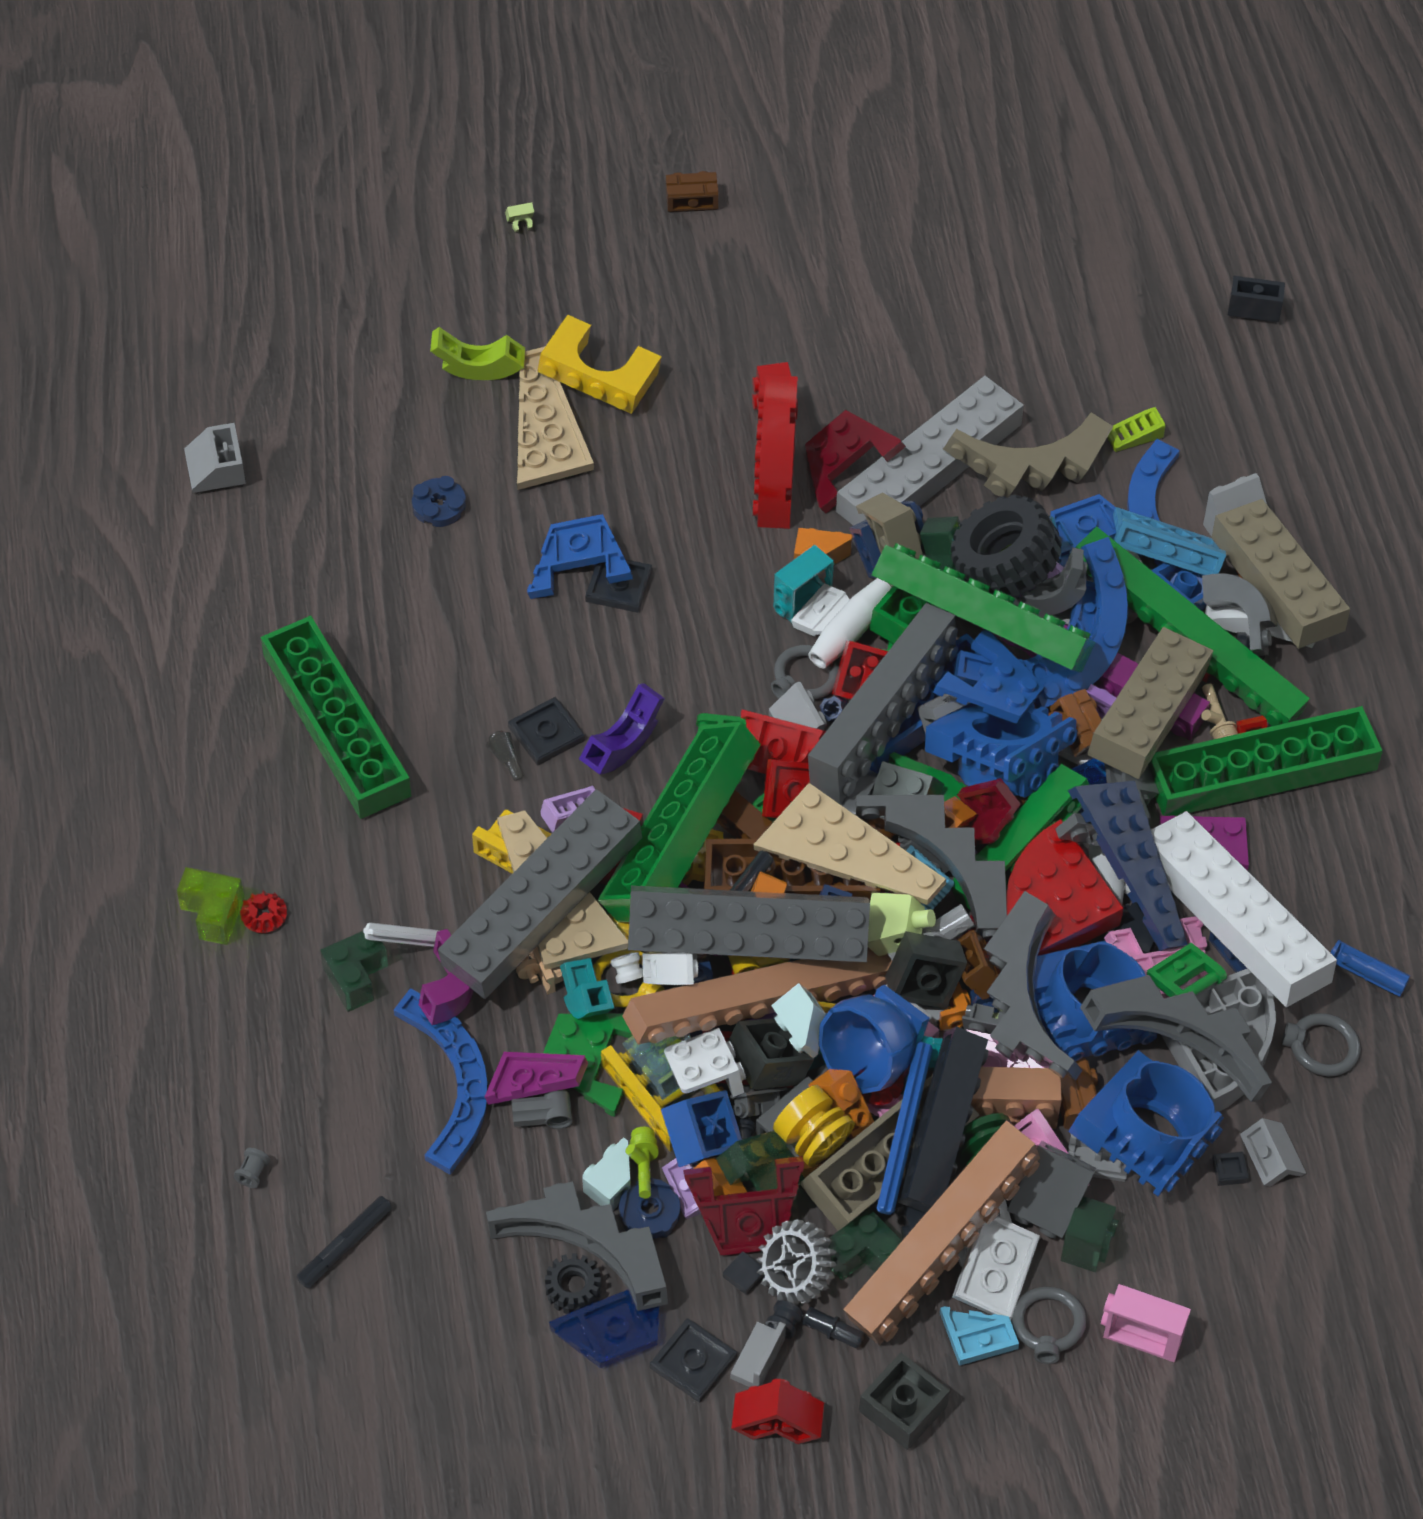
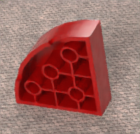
[753,375,798,529]
[1006,820,1123,956]

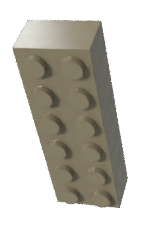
[1211,499,1350,649]
[1088,627,1214,779]
[799,1074,979,1231]

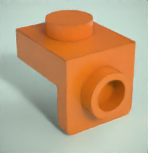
[938,982,971,1031]

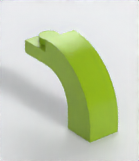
[430,327,525,380]

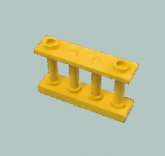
[601,1036,729,1152]

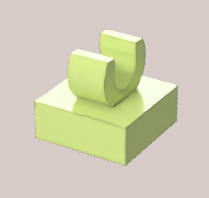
[505,203,534,232]

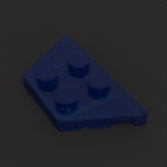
[549,1290,659,1368]

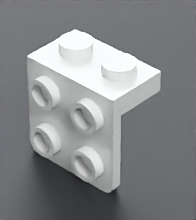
[664,1028,746,1097]

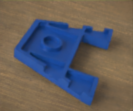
[1050,494,1141,567]
[527,514,633,599]
[933,629,1045,724]

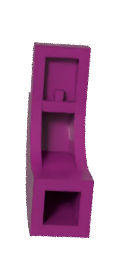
[418,929,474,1025]

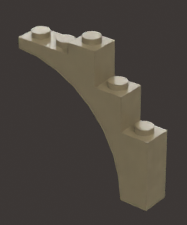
[943,412,1113,498]

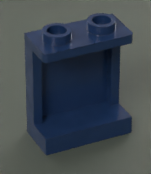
[849,501,934,578]

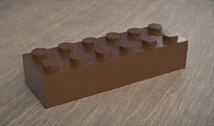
[705,839,882,901]

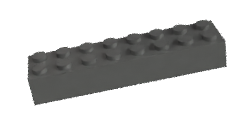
[808,603,958,804]
[438,789,642,999]
[628,885,870,962]

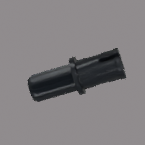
[802,1307,865,1348]

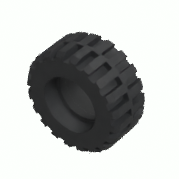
[951,495,1062,598]

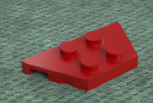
[741,709,826,774]

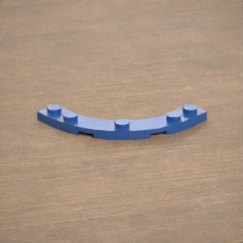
[1127,439,1180,566]
[1035,537,1128,709]
[954,580,1100,685]
[394,988,488,1175]

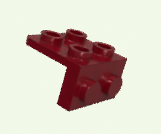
[957,778,1020,846]

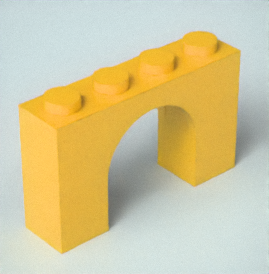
[537,315,662,414]

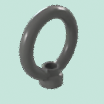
[771,645,839,700]
[1282,1013,1360,1076]
[1012,1286,1086,1364]

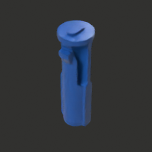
[1330,940,1410,997]

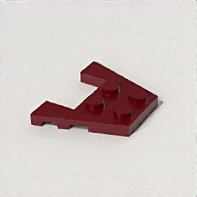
[805,410,906,514]
[683,1156,804,1256]

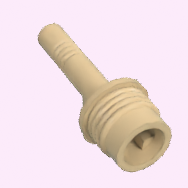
[1202,684,1238,739]

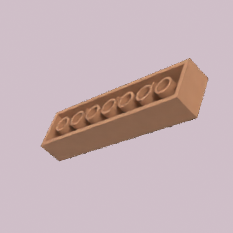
[843,1120,1040,1346]

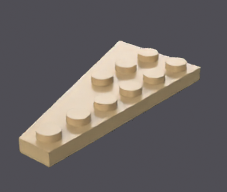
[517,347,594,490]
[754,783,946,905]
[497,811,628,970]

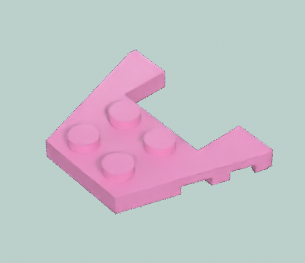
[1104,916,1208,999]

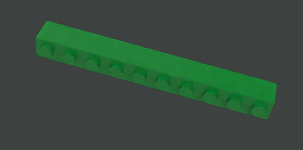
[1075,526,1310,726]

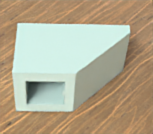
[771,983,826,1058]
[583,1137,630,1210]

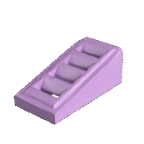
[541,786,595,833]

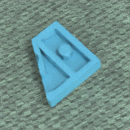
[940,1306,1019,1366]

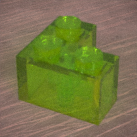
[177,867,244,945]

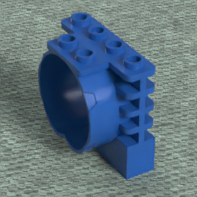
[925,703,1077,798]
[1034,941,1157,1062]
[1068,1050,1224,1197]

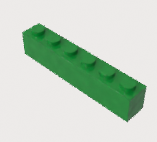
[951,764,1089,910]

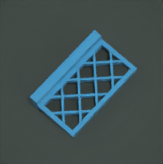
[1113,507,1226,575]

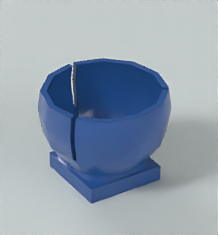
[819,985,930,1094]

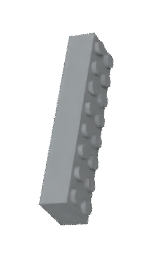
[836,376,1024,526]

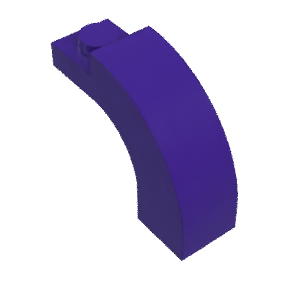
[579,683,665,775]

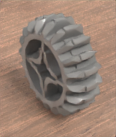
[756,1220,837,1304]

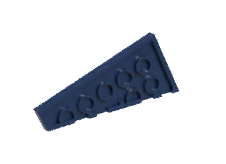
[1068,780,1188,951]

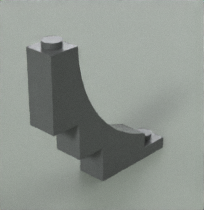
[855,795,1007,941]

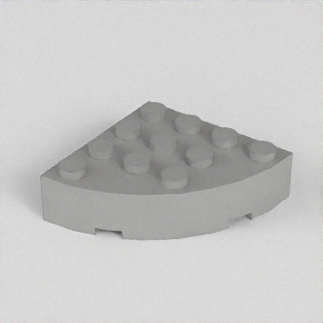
[1161,968,1276,1113]

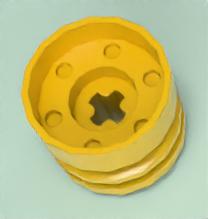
[773,1085,855,1167]

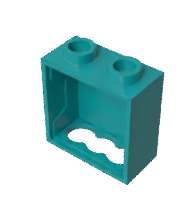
[773,545,834,623]

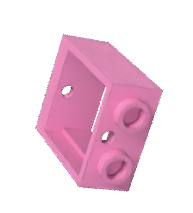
[1101,1284,1191,1362]

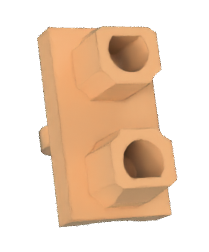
[516,947,564,995]

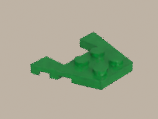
[543,1014,635,1117]

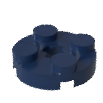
[412,476,466,527]
[619,1178,680,1239]

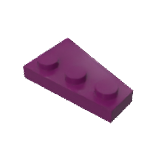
[1159,816,1249,871]
[485,1052,588,1105]

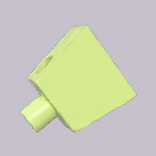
[868,893,936,956]

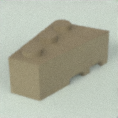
[856,492,923,587]

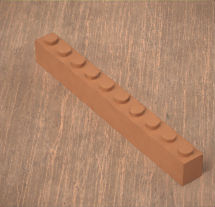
[622,947,892,1045]

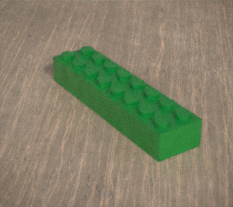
[871,543,1096,673]
[261,616,412,819]
[1148,706,1383,816]
[598,722,761,922]

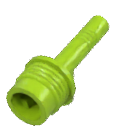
[625,1126,659,1198]

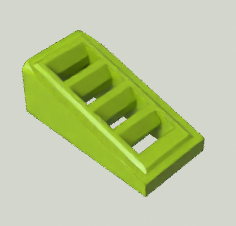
[1107,407,1165,452]

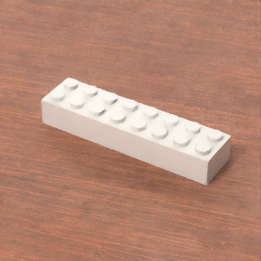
[1151,811,1337,1007]

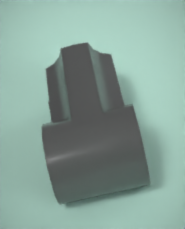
[512,1090,572,1129]

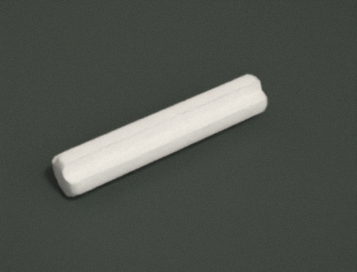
[363,923,438,947]

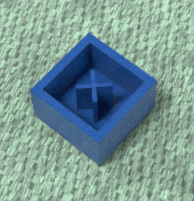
[661,1090,745,1167]

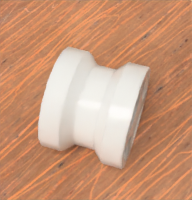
[611,952,643,983]

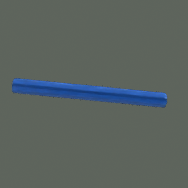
[877,1042,933,1215]

